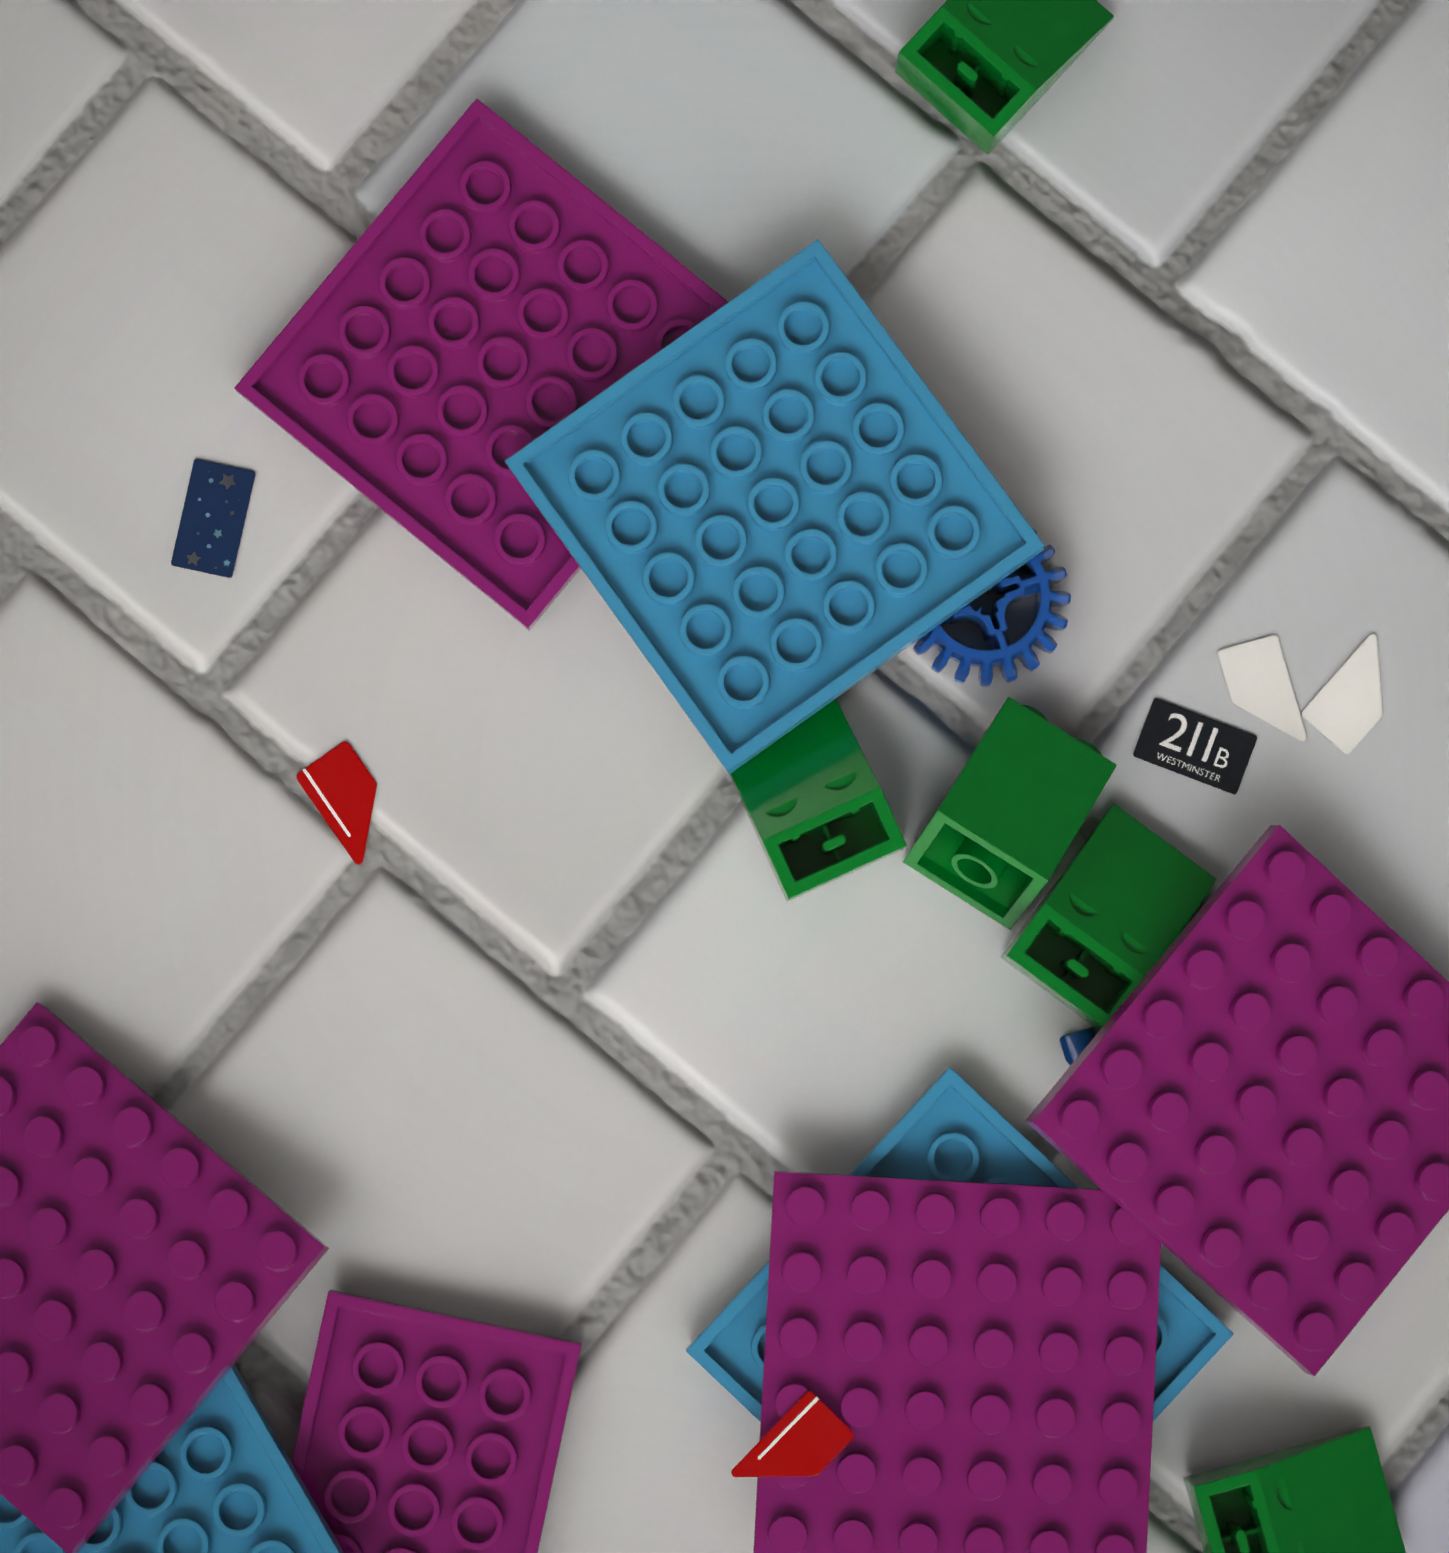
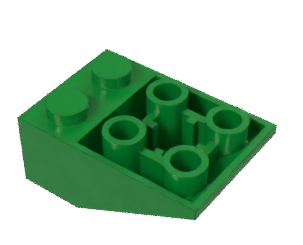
[895,0,1114,155]
[729,699,907,902]
[1001,803,1216,1030]
[1183,1426,1406,1553]

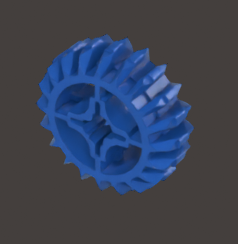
[913,528,1071,687]

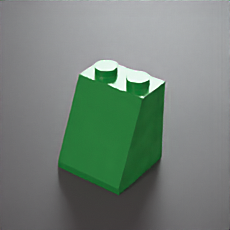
[903,696,1117,930]

